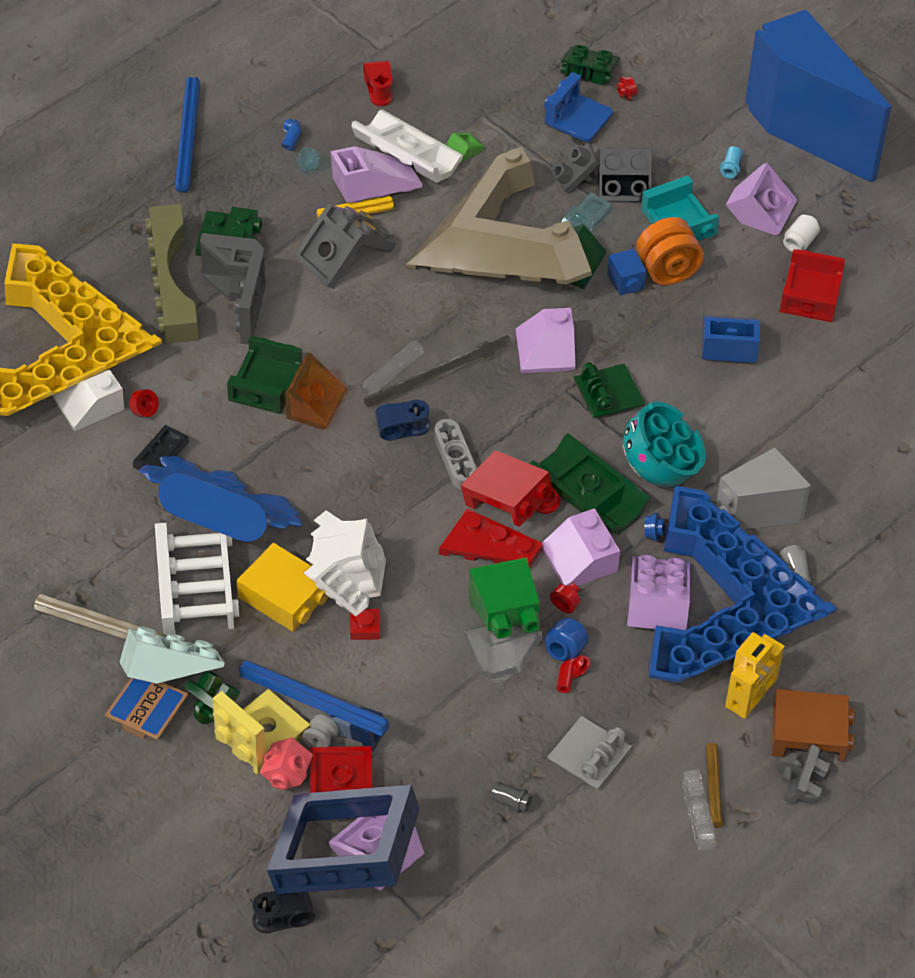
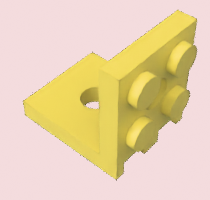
[212,689,310,775]

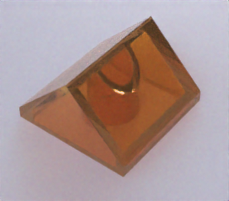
[285,353,347,430]

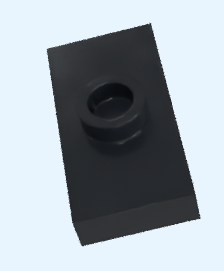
[133,425,189,470]

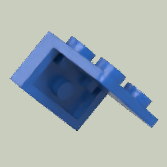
[544,72,613,142]

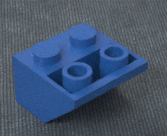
[702,315,760,363]

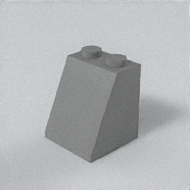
[716,448,811,530]

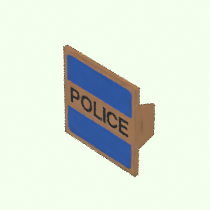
[105,678,188,741]

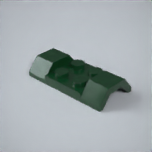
[529,433,650,534]

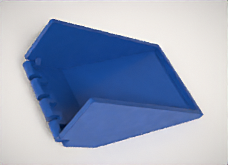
[745,10,892,182]

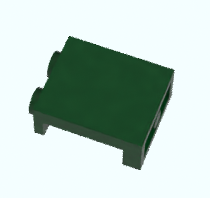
[227,336,303,414]

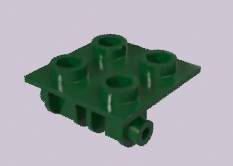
[560,45,619,85]
[574,362,645,419]

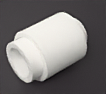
[783,215,820,252]

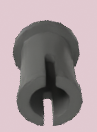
[491,781,533,813]

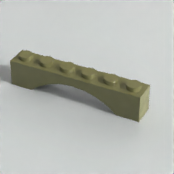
[145,204,199,344]

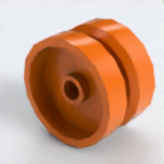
[636,217,704,285]

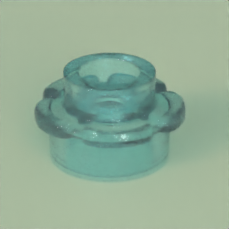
[296,147,320,172]

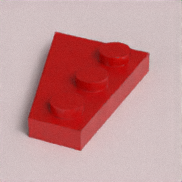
[439,508,543,568]

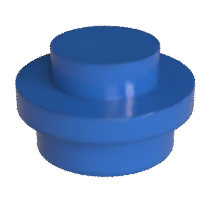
[644,513,666,541]

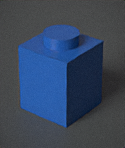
[607,249,646,295]

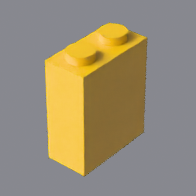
[237,543,328,632]

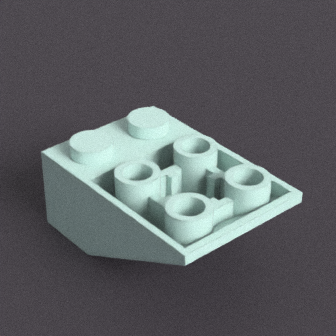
[119,627,225,683]

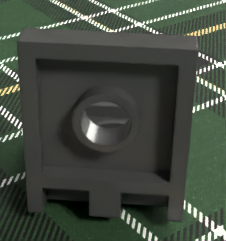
[294,204,397,288]

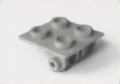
[547,716,632,790]

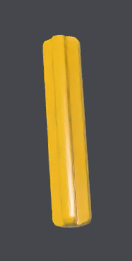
[317,195,394,218]

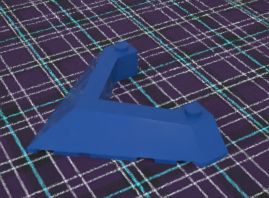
[648,486,837,683]

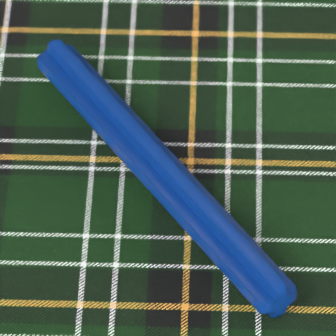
[175,77,200,193]
[239,660,390,736]

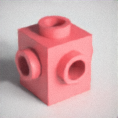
[260,737,313,790]

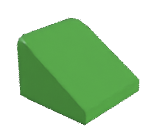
[446,133,485,162]

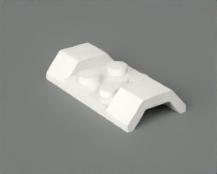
[351,110,463,183]

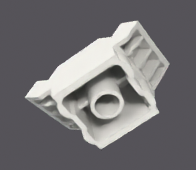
[304,511,386,616]

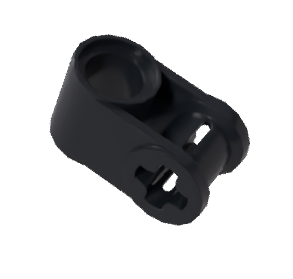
[253,891,316,933]

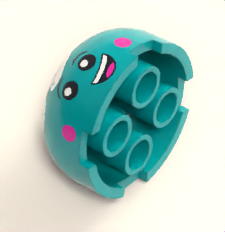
[623,402,706,487]

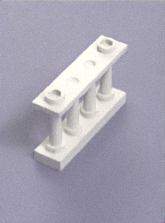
[155,523,239,635]

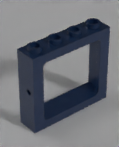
[267,785,420,894]

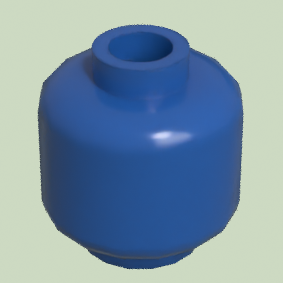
[545,618,588,662]

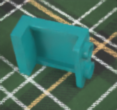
[641,175,720,241]

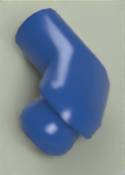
[281,119,301,151]

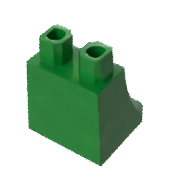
[469,558,540,639]

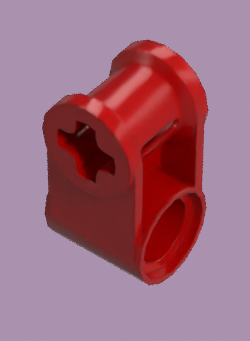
[363,60,393,106]

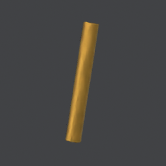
[706,743,723,828]

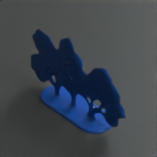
[138,456,302,542]

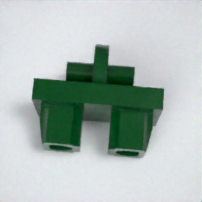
[185,671,241,724]

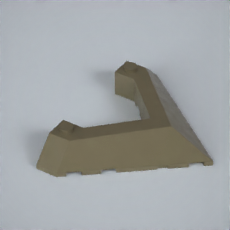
[405,147,592,284]

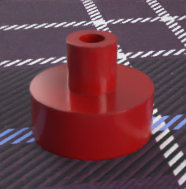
[129,389,159,417]
[550,583,581,614]

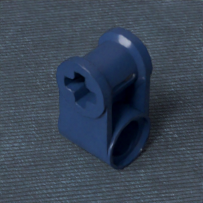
[375,400,430,441]

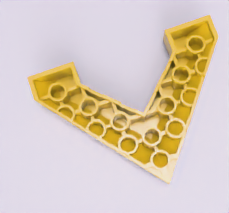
[0,243,162,416]

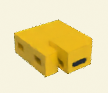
[725,632,785,719]

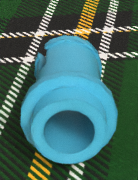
[720,146,743,179]

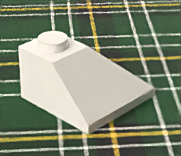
[51,370,125,431]

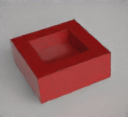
[350,609,380,640]

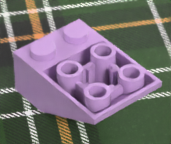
[330,146,422,203]
[627,555,690,630]

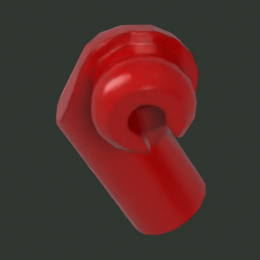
[556,655,591,693]

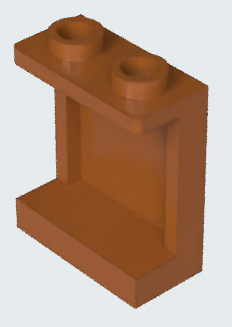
[771,689,854,762]

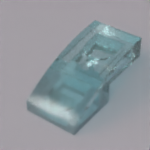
[560,192,612,232]

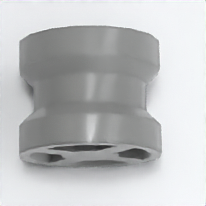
[302,714,339,748]

